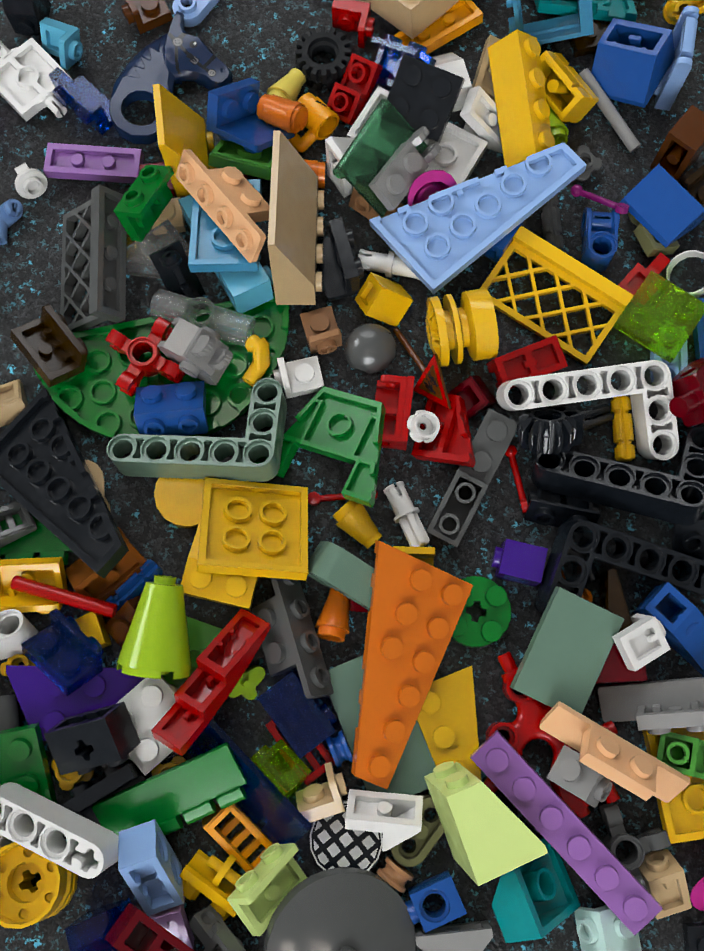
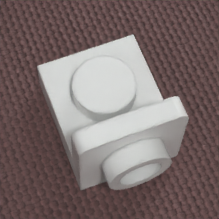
[273,355,324,399]
[612,613,670,672]

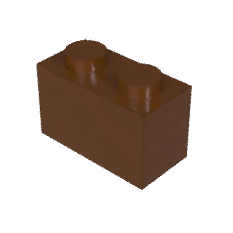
[650,105,704,182]

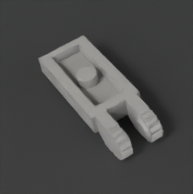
[368,126,441,211]

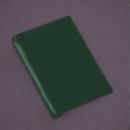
[333,99,428,217]

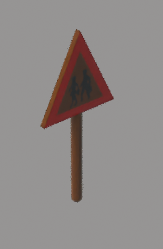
[393,328,451,409]

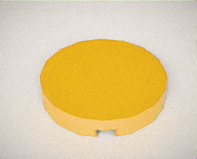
[154,460,205,528]

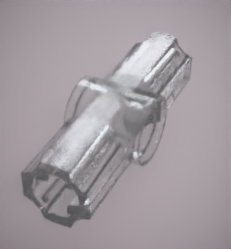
[149,288,256,347]

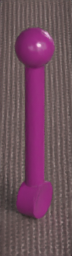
[570,184,629,214]

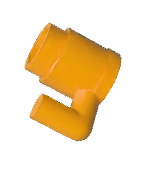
[288,92,340,153]

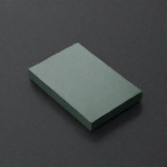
[510,586,624,714]

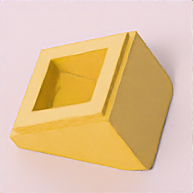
[67,612,112,657]

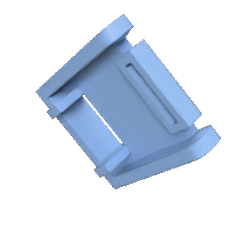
[654,6,699,111]

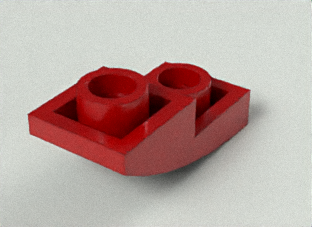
[327,53,383,125]

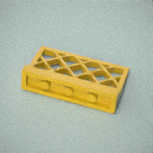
[480,226,634,366]

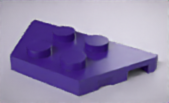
[6,665,145,741]

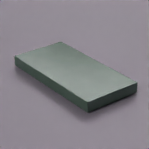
[328,655,436,795]

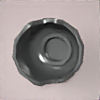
[343,323,397,374]

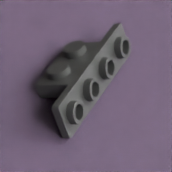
[252,578,334,699]

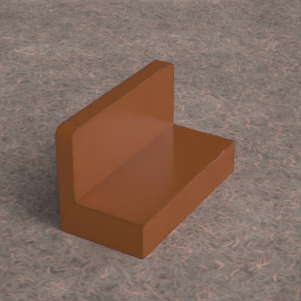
[65,527,147,601]

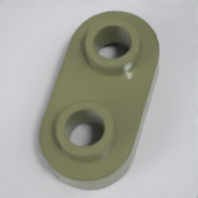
[390,795,444,867]

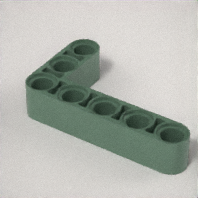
[106,378,287,482]

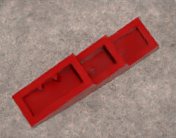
[151,608,271,756]

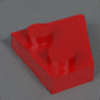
[411,394,475,467]

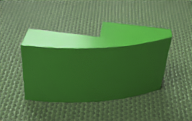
[657,732,704,779]

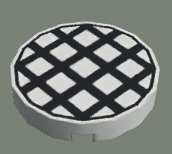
[310,800,382,871]

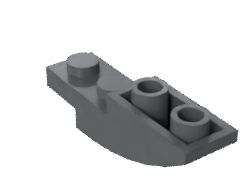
[426,408,519,547]

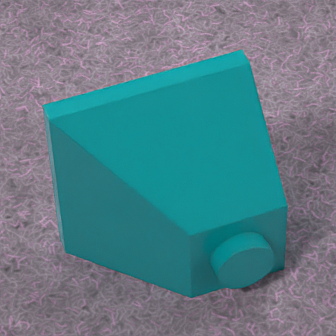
[491,836,581,943]

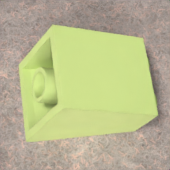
[424,761,548,886]

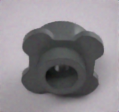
[576,145,602,181]

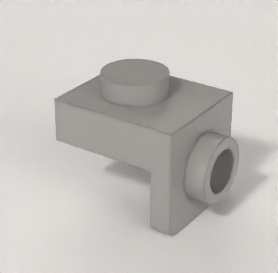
[546,745,613,808]

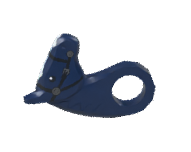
[110,11,233,144]

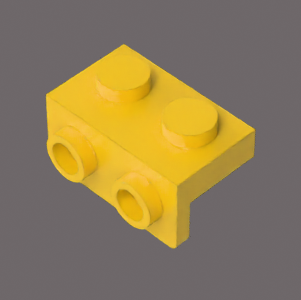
[0,557,68,614]

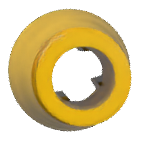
[332,500,382,549]

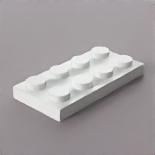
[346,86,488,184]

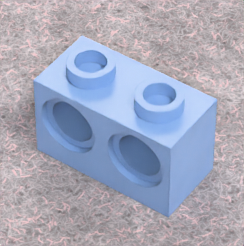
[118,819,184,916]

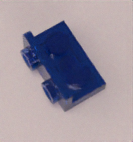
[21,609,103,696]
[257,671,338,759]

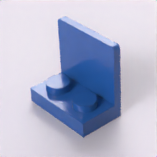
[206,78,295,153]

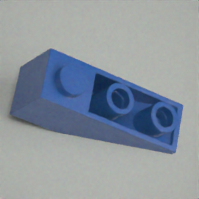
[633,582,704,676]

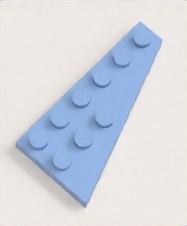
[369,142,587,295]

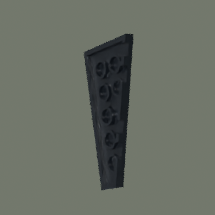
[0,387,129,578]

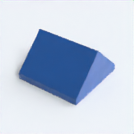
[620,164,704,248]

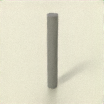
[579,68,641,153]

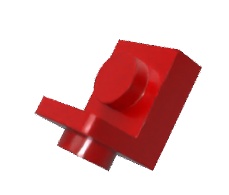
[331,0,375,48]

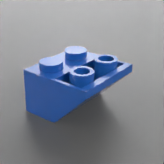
[591,18,675,108]

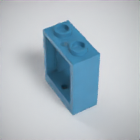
[506,0,594,45]

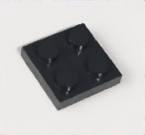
[380,54,465,144]

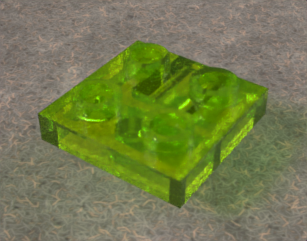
[613,270,704,363]

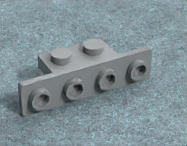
[598,677,704,735]

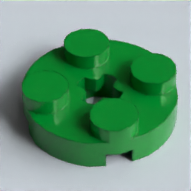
[452,576,511,648]

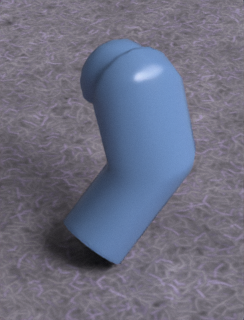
[0,199,23,245]

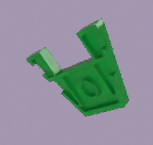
[255,386,386,508]

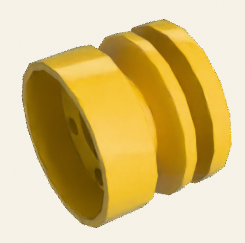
[425,288,499,367]
[0,842,78,929]

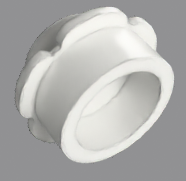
[407,410,440,443]

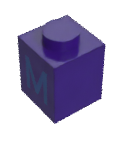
[491,539,548,587]

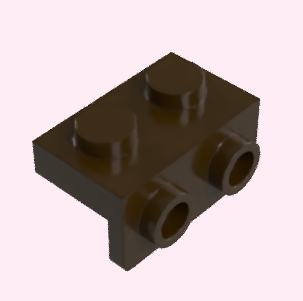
[10,304,88,388]

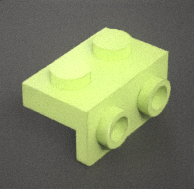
[227,843,307,936]

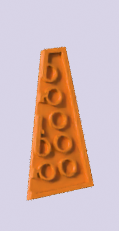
[351,540,473,789]

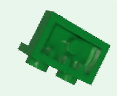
[113,165,174,242]

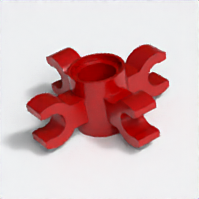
[105,316,185,397]

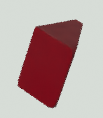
[447,375,496,420]

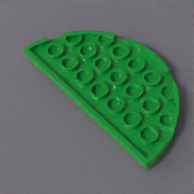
[33,292,290,440]

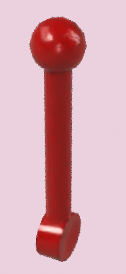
[505,445,528,513]
[308,490,378,506]

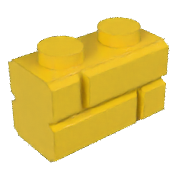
[540,50,599,123]

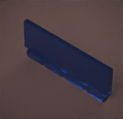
[188,719,313,844]

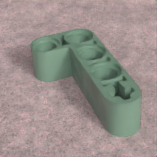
[307,541,374,611]

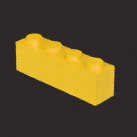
[487,29,555,168]

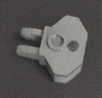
[157,318,233,385]

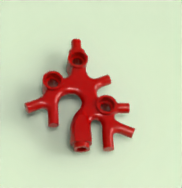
[483,651,620,819]

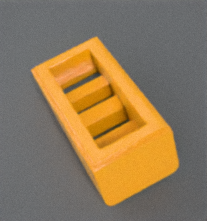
[202,803,274,872]

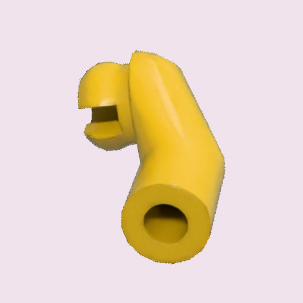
[242,334,270,387]

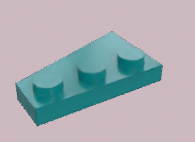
[534,0,638,22]

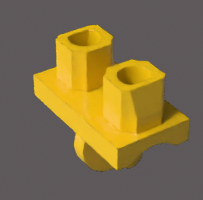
[179,849,241,921]

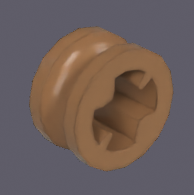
[377,856,414,893]

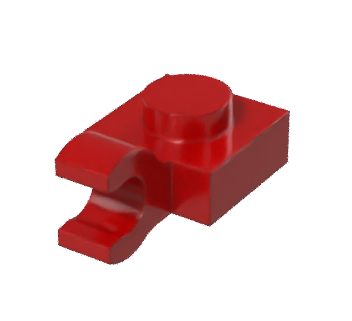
[618,252,671,311]

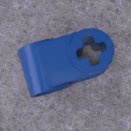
[581,207,620,273]

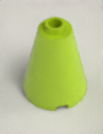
[116,575,192,679]

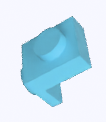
[39,17,83,70]

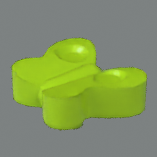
[228,665,266,700]

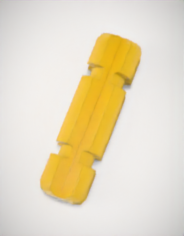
[610,396,635,462]

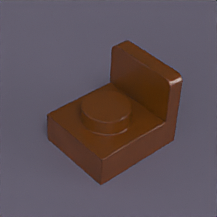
[121,0,173,35]

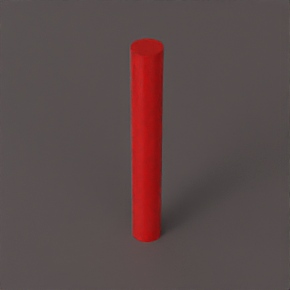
[11,575,118,618]

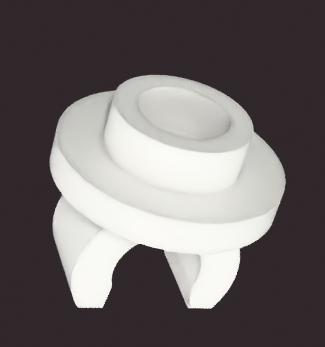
[14,163,48,199]

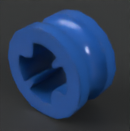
[325,730,353,768]

